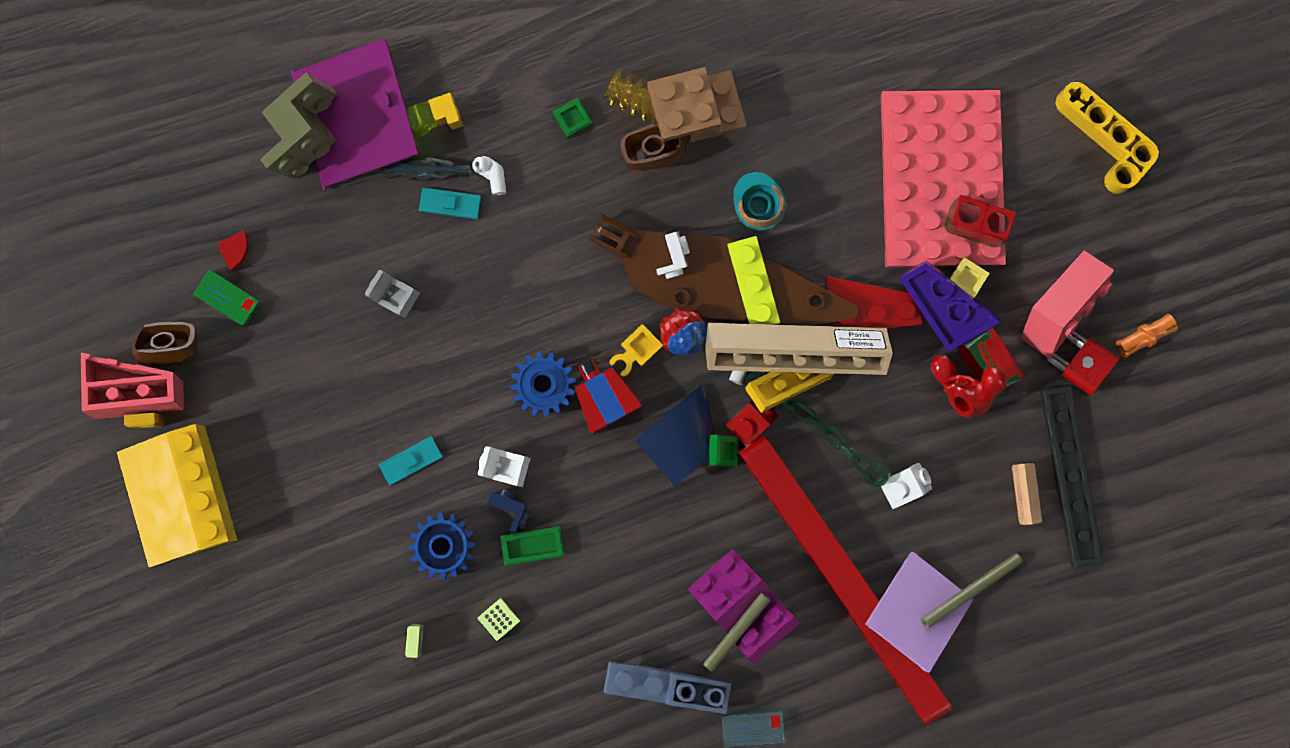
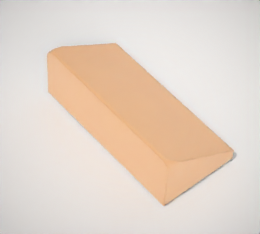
[1012,463,1042,525]

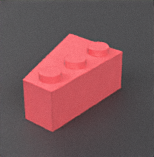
[1020,251,1114,359]
[81,353,184,420]

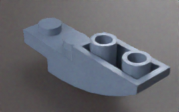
[603,661,731,714]

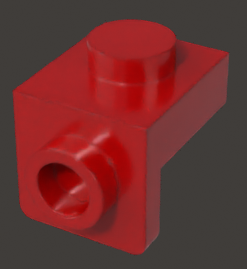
[726,400,778,446]

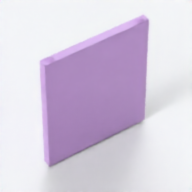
[865,552,974,673]

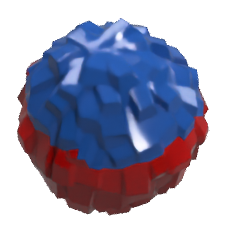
[660,308,707,355]

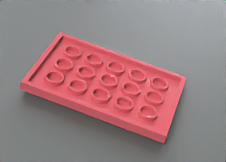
[881,90,1006,268]

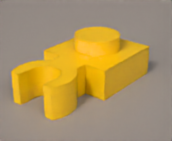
[609,324,663,377]

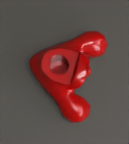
[931,355,1007,418]

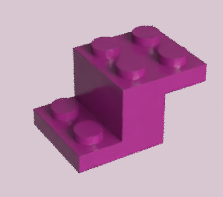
[688,549,799,665]

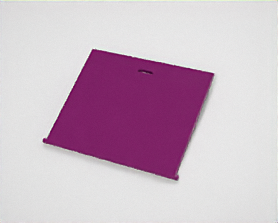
[290,38,419,191]

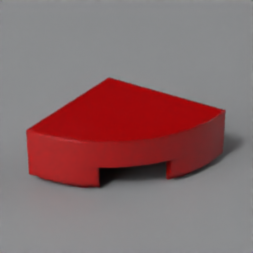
[217,230,249,271]

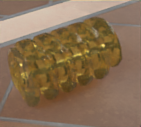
[603,68,657,124]

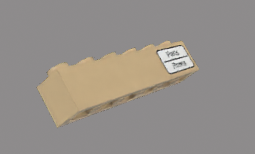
[705,323,893,375]

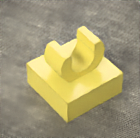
[950,257,990,298]

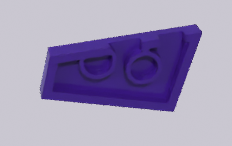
[900,260,1001,352]

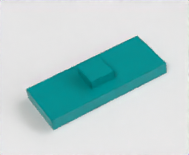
[419,188,481,220]
[378,436,443,486]

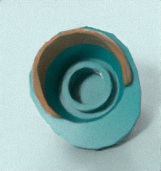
[733,172,787,231]

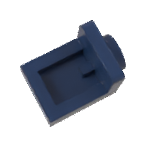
[488,489,530,533]

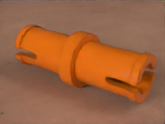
[1116,314,1178,358]

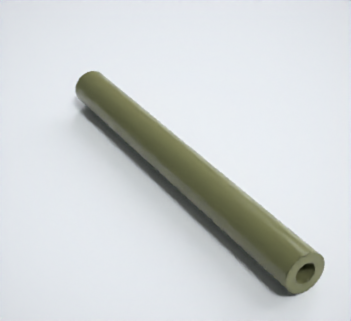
[921,553,1023,628]

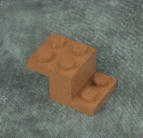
[647,67,747,143]

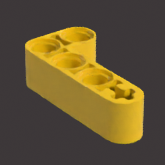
[1056,82,1159,194]

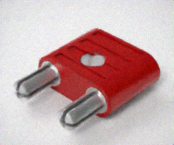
[1047,331,1120,396]

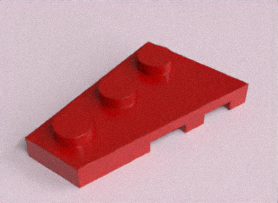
[825,276,922,330]

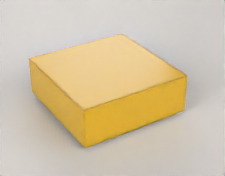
[124,413,164,429]

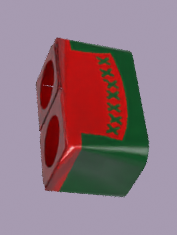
[945,195,1016,248]
[958,328,1025,397]

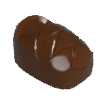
[620,123,687,171]
[132,322,198,367]

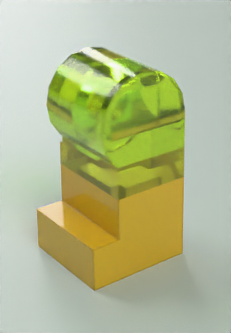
[407,93,463,136]

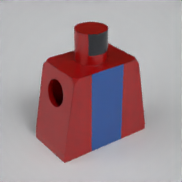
[575,359,642,435]

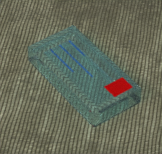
[721,710,785,748]

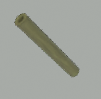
[703,592,771,672]

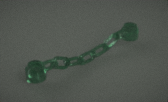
[745,371,891,487]

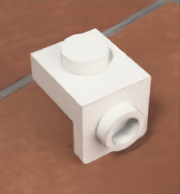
[656,232,690,279]
[478,446,531,487]
[879,463,932,509]

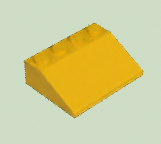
[117,424,238,568]

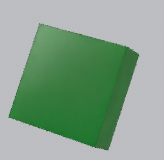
[553,98,593,139]
[709,435,738,467]

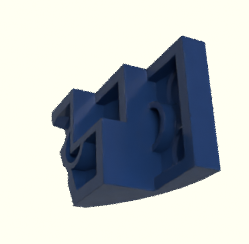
[635,385,716,486]

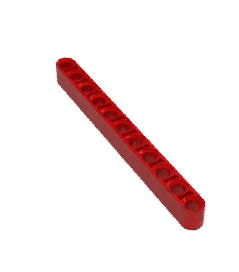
[738,435,952,727]

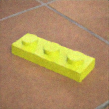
[727,236,780,325]

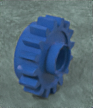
[510,351,576,418]
[408,513,477,580]

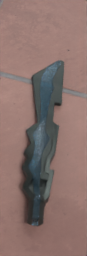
[374,157,471,182]

